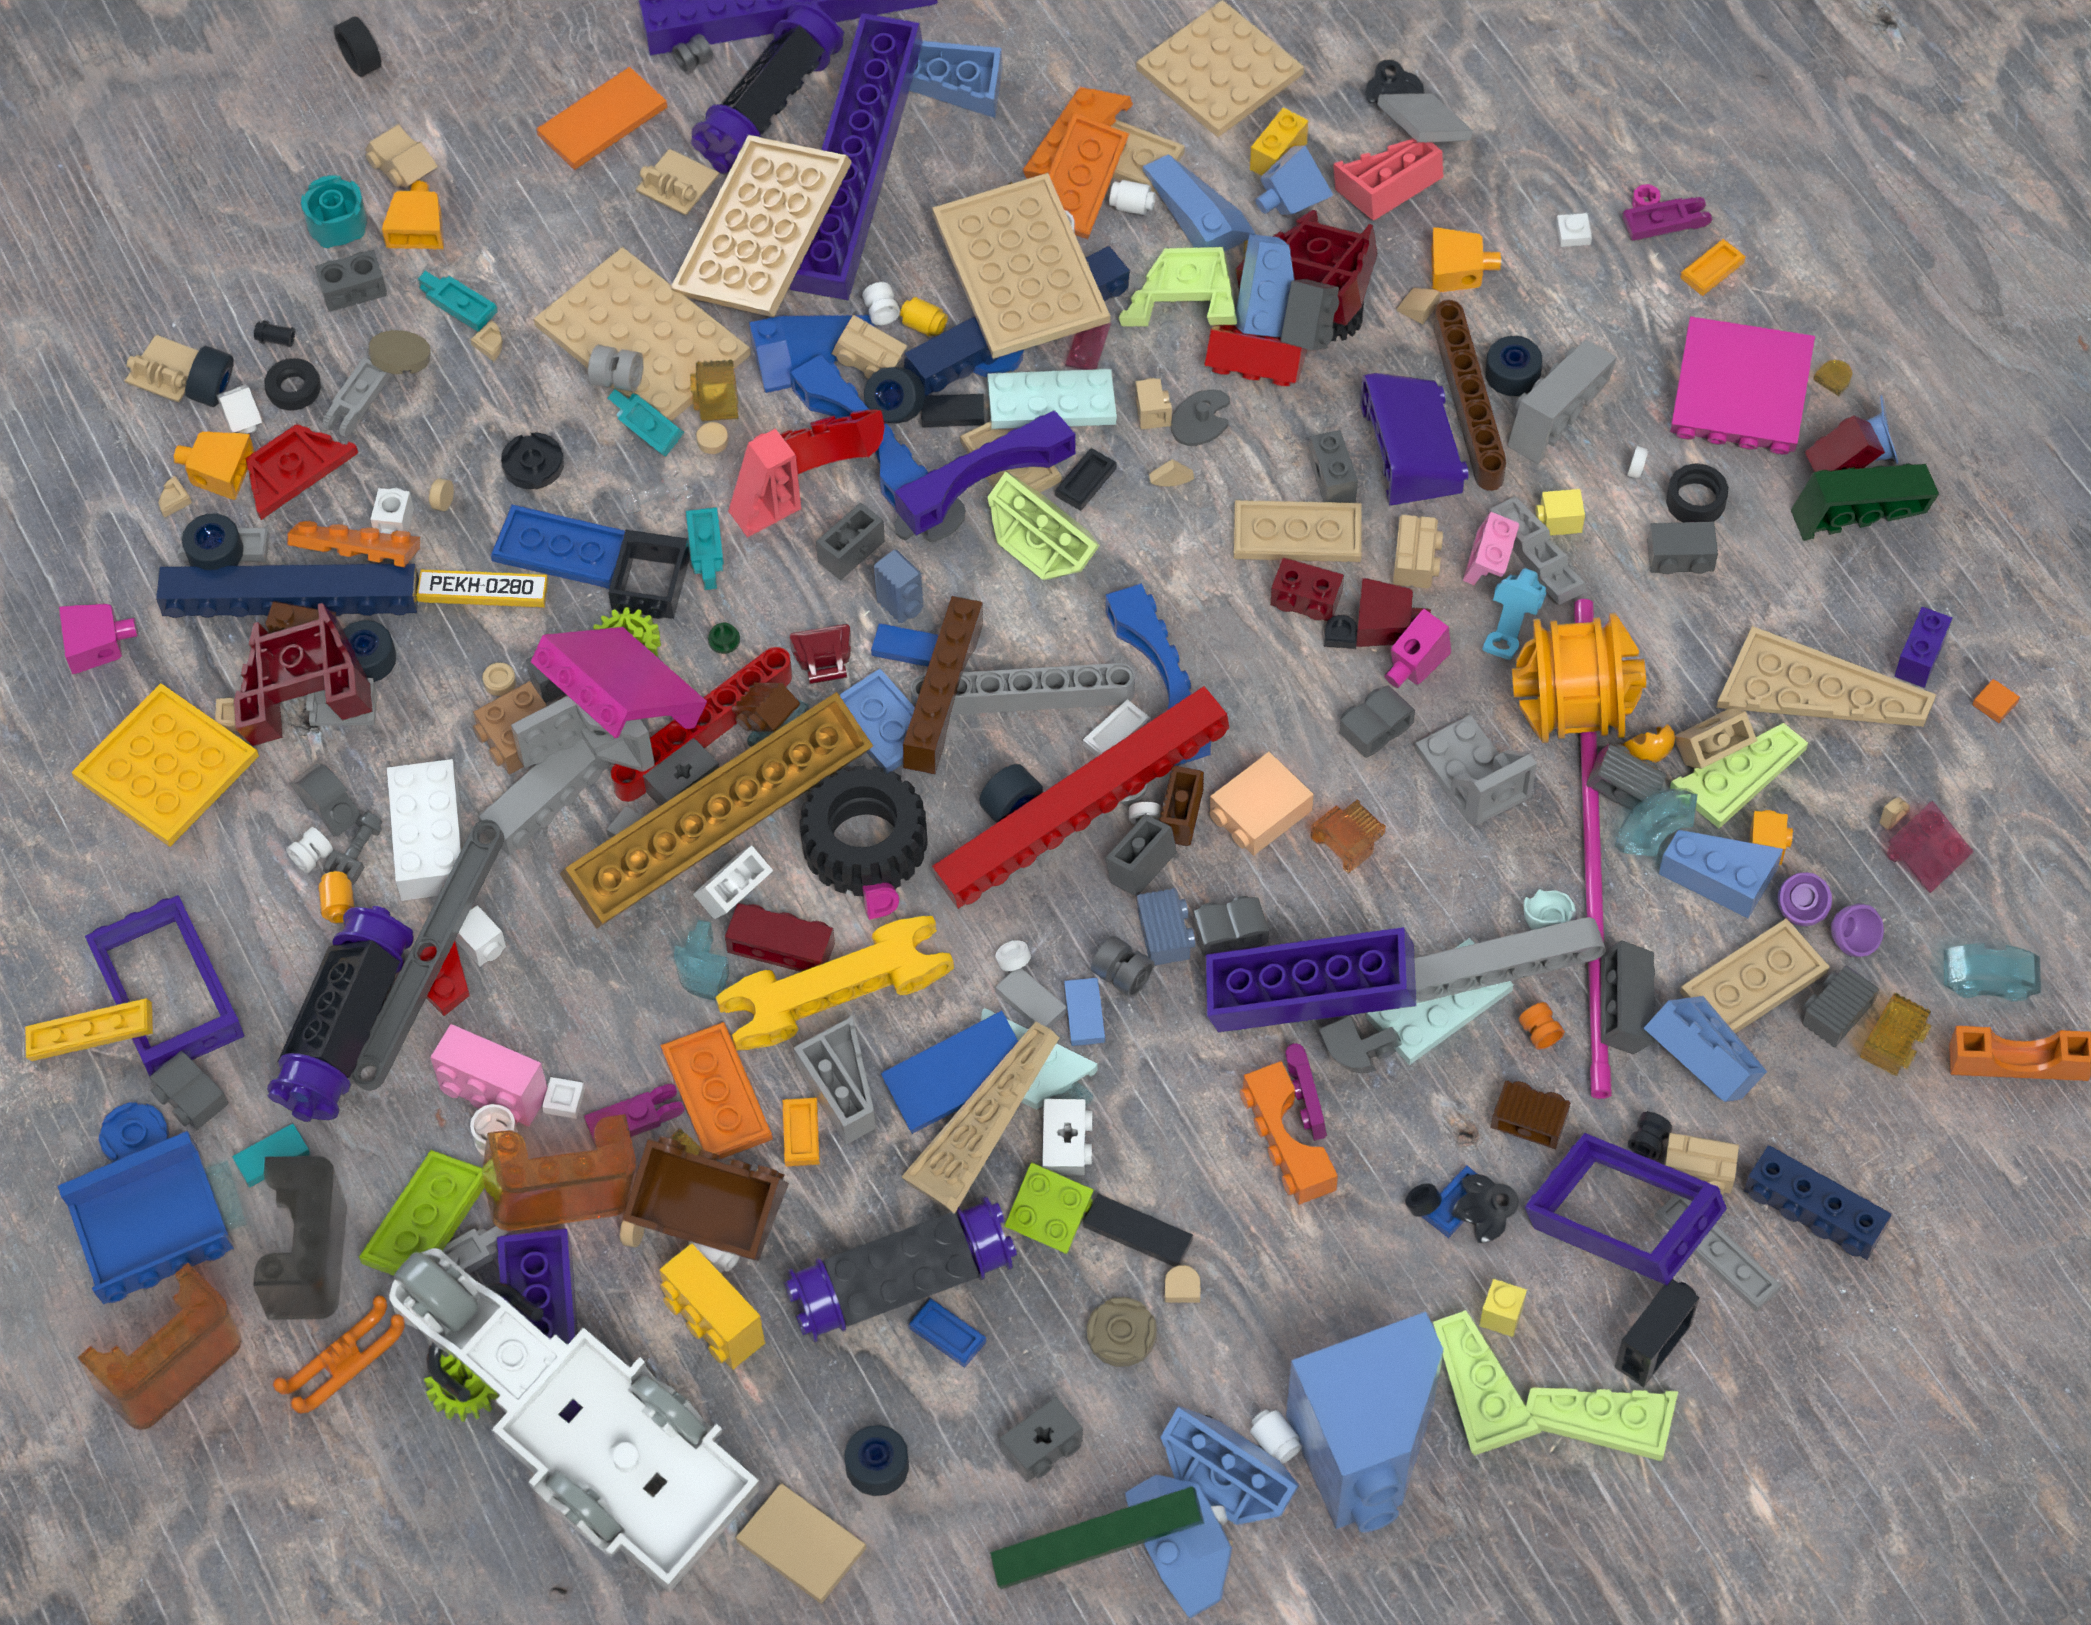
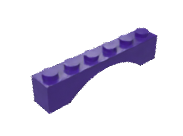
[894,410,1076,536]

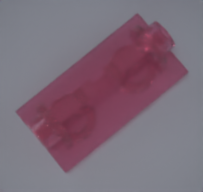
[1066,322,1111,370]

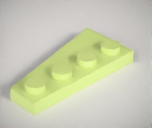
[1670,723,1808,829]

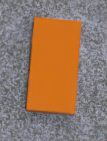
[537,66,668,170]
[1049,112,1129,240]
[661,1022,773,1160]

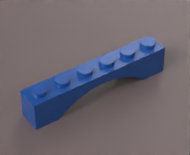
[790,354,929,510]
[1106,583,1212,766]

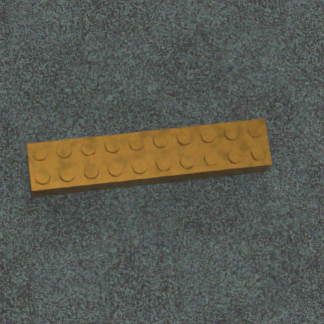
[560,692,873,929]

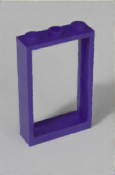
[85,895,245,1077]
[1525,1133,1727,1285]

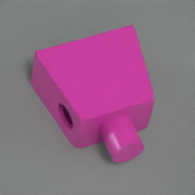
[59,604,138,674]
[1384,609,1451,688]

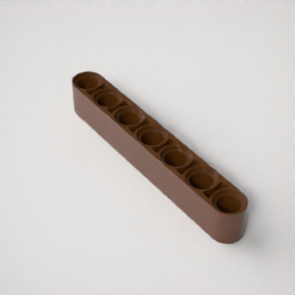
[1434,300,1506,491]

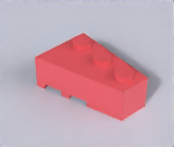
[1333,138,1444,221]
[728,428,801,538]

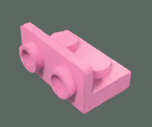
[1463,512,1519,585]

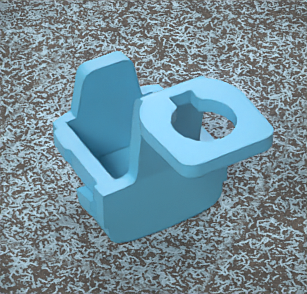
[1483,568,1546,660]

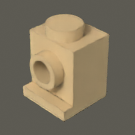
[1135,378,1172,430]

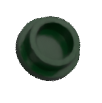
[708,622,740,654]

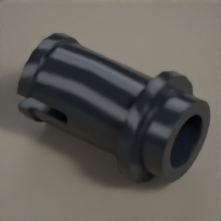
[254,320,295,347]

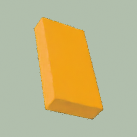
[1680,239,1746,296]
[783,1098,820,1167]

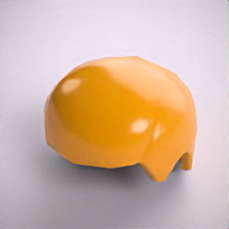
[1622,724,1675,763]

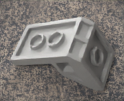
[511,696,655,772]
[1415,715,1537,826]

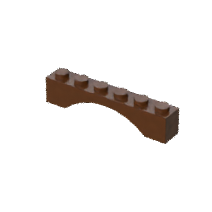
[903,596,983,774]

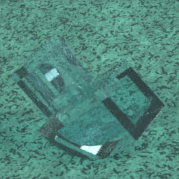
[674,920,730,1001]

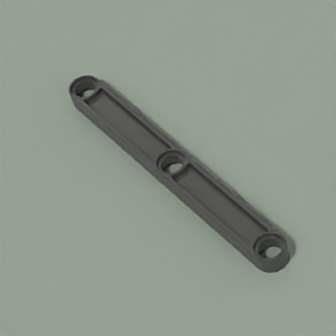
[351,819,504,1091]

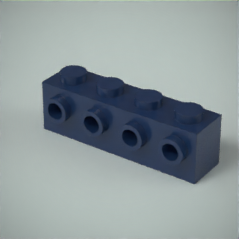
[1744,1145,1892,1260]

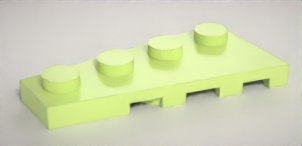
[1433,1311,1542,1455]
[1526,1388,1678,1461]

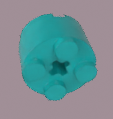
[301,175,367,248]

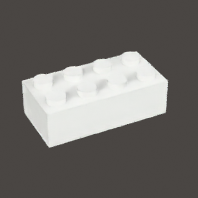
[387,759,464,901]

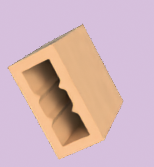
[1209,752,1314,856]

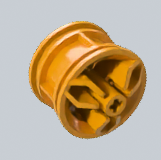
[1512,613,1646,743]

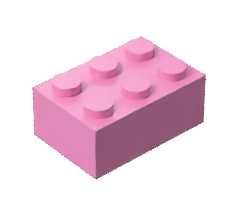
[430,1024,547,1127]

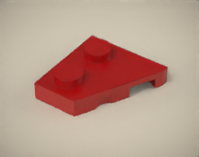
[403,941,470,1016]

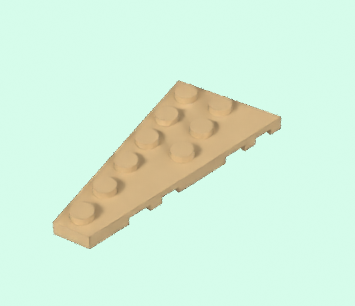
[1716,626,1936,727]
[902,1022,1059,1214]

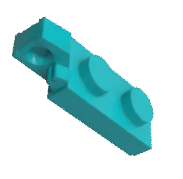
[418,270,498,332]
[607,389,685,457]
[686,507,724,590]

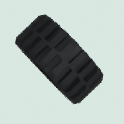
[800,766,928,896]

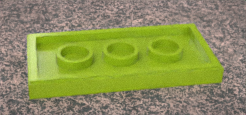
[359,1150,491,1276]

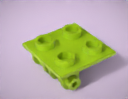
[1004,1162,1094,1254]

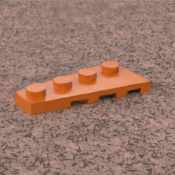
[1023,87,1133,179]
[288,521,420,567]

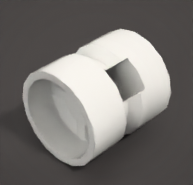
[470,1104,521,1165]

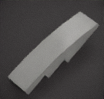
[1489,496,1586,605]

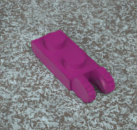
[1622,196,1712,241]
[1285,1043,1327,1141]
[584,1083,685,1150]

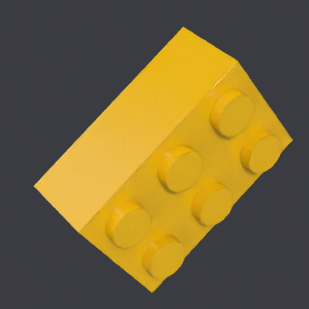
[659,1243,765,1370]

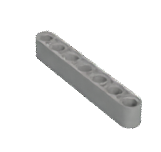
[911,663,1135,715]
[1415,917,1606,1004]

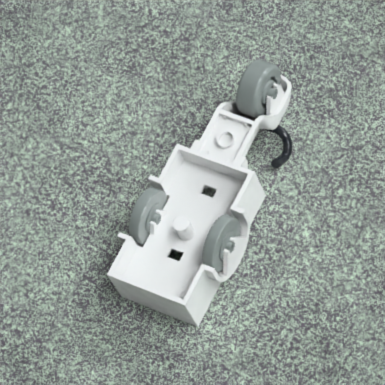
[389,1249,759,1593]

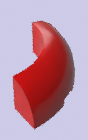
[780,410,885,474]

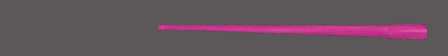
[1574,599,1612,1099]

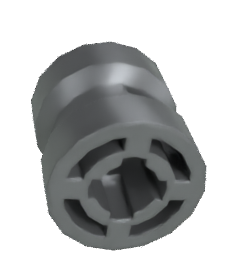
[673,34,713,73]

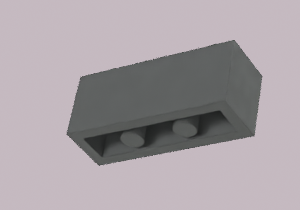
[1601,940,1656,1055]

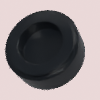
[1405,1183,1442,1217]

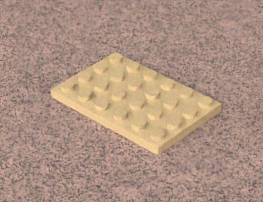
[670,135,852,318]
[932,173,1110,359]
[534,247,751,421]

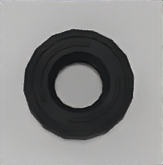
[264,358,321,411]

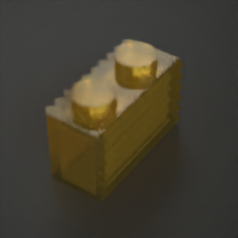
[690,359,739,421]
[1860,993,1932,1076]

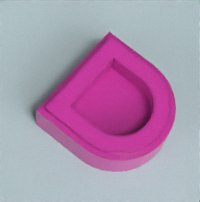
[862,882,899,920]

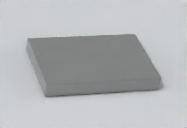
[1378,93,1473,142]

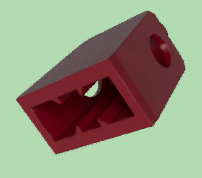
[1356,578,1431,647]

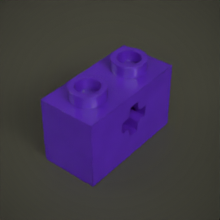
[1894,606,1953,688]

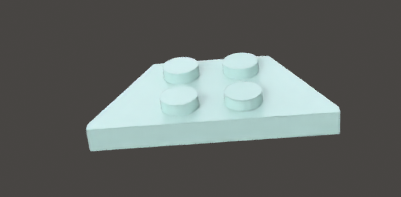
[981,1008,1098,1110]

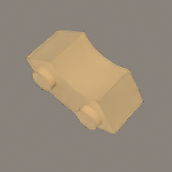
[365,124,438,187]

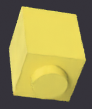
[1535,489,1585,536]
[1480,1279,1527,1337]

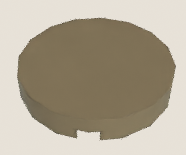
[368,330,431,375]
[1087,1297,1157,1367]

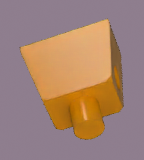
[382,181,444,249]
[1431,228,1501,292]
[174,431,255,500]

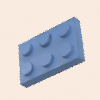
[840,668,915,774]

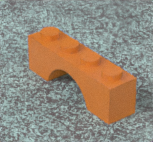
[1949,1026,2091,1081]
[1240,1061,1338,1205]

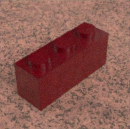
[725,903,835,972]

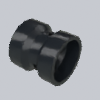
[1628,1112,1673,1160]

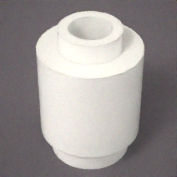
[1109,180,1156,215]
[1250,1409,1302,1464]

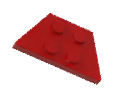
[246,424,358,520]

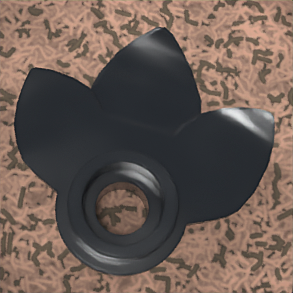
[1365,59,1424,104]
[1451,1174,1519,1243]

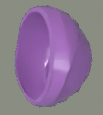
[1778,873,1832,927]
[1831,903,1884,957]

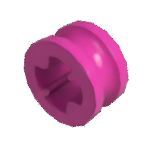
[1632,184,1661,208]

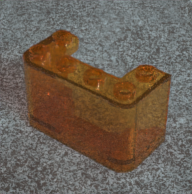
[482,1114,636,1231]
[77,1263,242,1430]

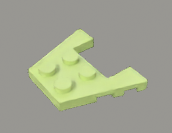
[1119,247,1237,327]

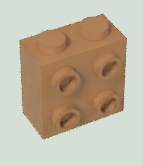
[473,681,547,775]

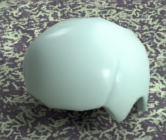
[1524,889,1576,930]

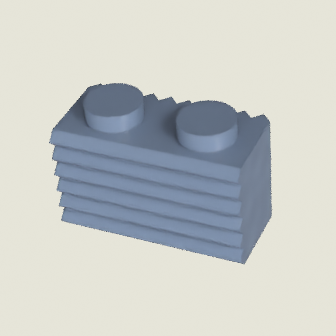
[874,550,924,623]
[1137,888,1195,966]

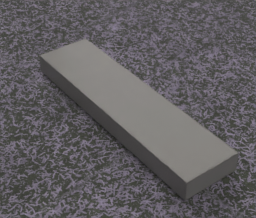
[1655,1195,1782,1312]

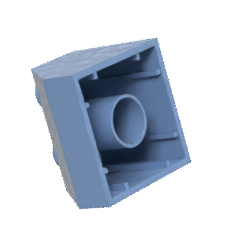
[1286,1312,1444,1532]

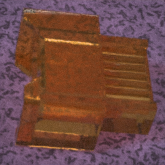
[1310,799,1386,874]

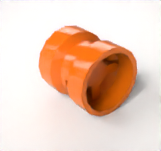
[1518,1002,1565,1050]

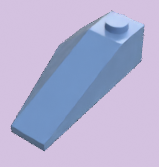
[1142,154,1256,252]

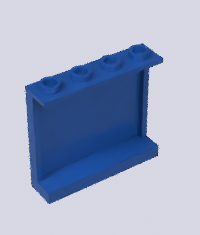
[57,1131,234,1305]

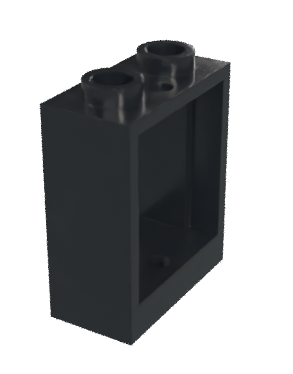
[608,530,690,619]
[1614,1279,1700,1388]

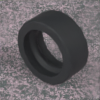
[334,16,382,76]
[1666,463,1729,523]

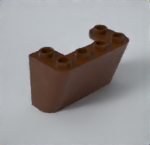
[622,1136,789,1261]

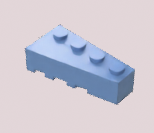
[909,41,1003,118]

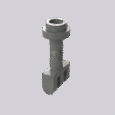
[323,812,382,885]

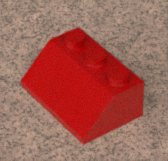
[1204,325,1307,387]

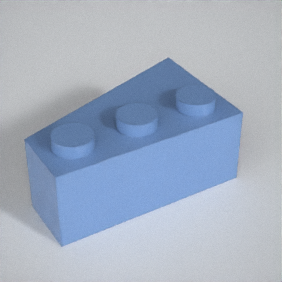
[1234,234,1294,337]
[1659,830,1783,919]

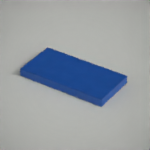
[491,505,625,589]
[881,1011,1018,1134]

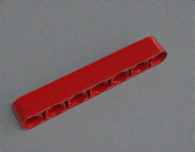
[611,647,793,802]

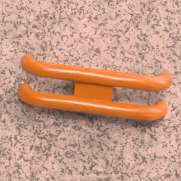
[273,1295,405,1414]

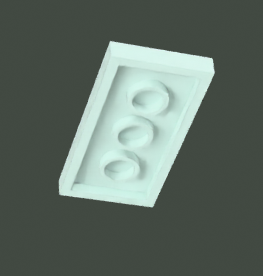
[987,369,1117,429]
[1366,938,1514,1065]

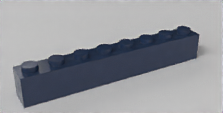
[904,246,1130,396]
[156,564,419,618]

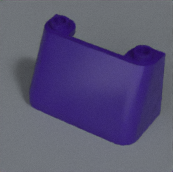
[1360,373,1469,506]

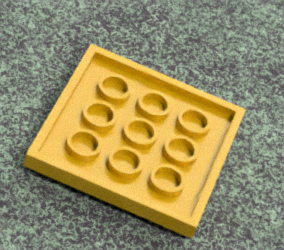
[71,683,259,847]

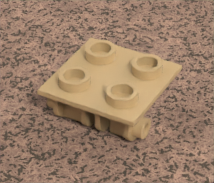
[636,149,719,215]
[125,335,199,403]

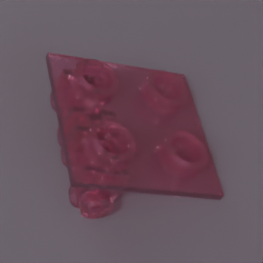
[1887,801,1974,893]

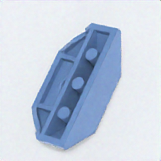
[1161,1406,1299,1525]
[1125,1475,1232,1619]

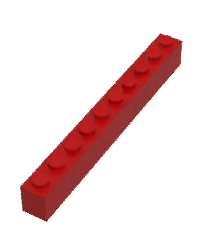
[932,686,1230,909]

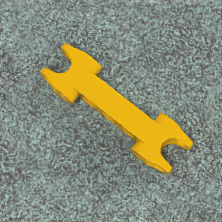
[716,916,954,1050]

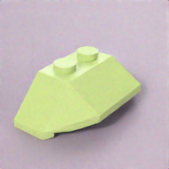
[987,472,1100,580]

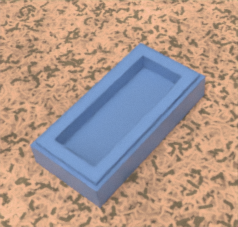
[1064,978,1105,1046]

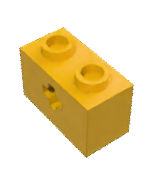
[1250,107,1309,176]

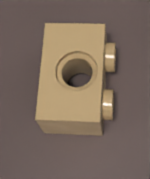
[1675,709,1757,769]

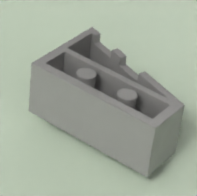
[793,1016,876,1145]

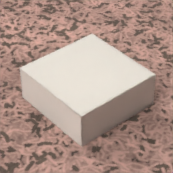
[542,1077,585,1119]

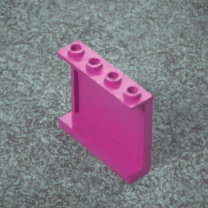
[1670,316,1815,455]
[530,627,707,738]

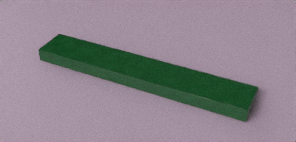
[990,1486,1204,1589]

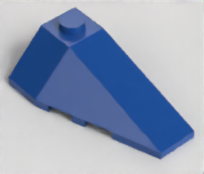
[749,315,874,393]

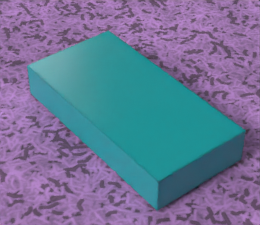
[232,1123,311,1188]

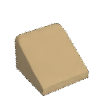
[1397,288,1440,325]

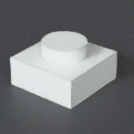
[1556,213,1592,247]

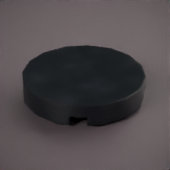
[501,432,564,490]

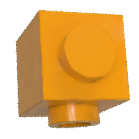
[1749,810,1793,865]

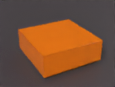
[1973,679,2020,723]

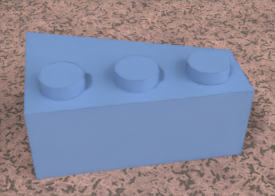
[1644,996,1767,1102]

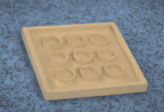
[1136,0,1304,138]

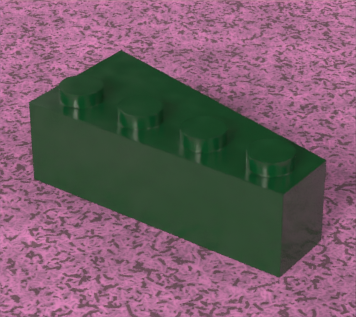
[1791,463,1939,541]

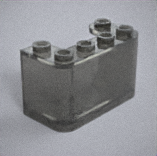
[253,1156,347,1320]

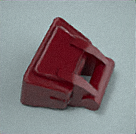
[790,624,851,684]

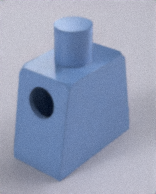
[1255,146,1333,215]

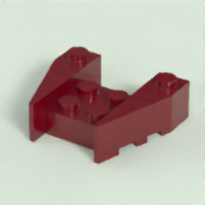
[1235,210,1378,325]
[234,603,373,746]

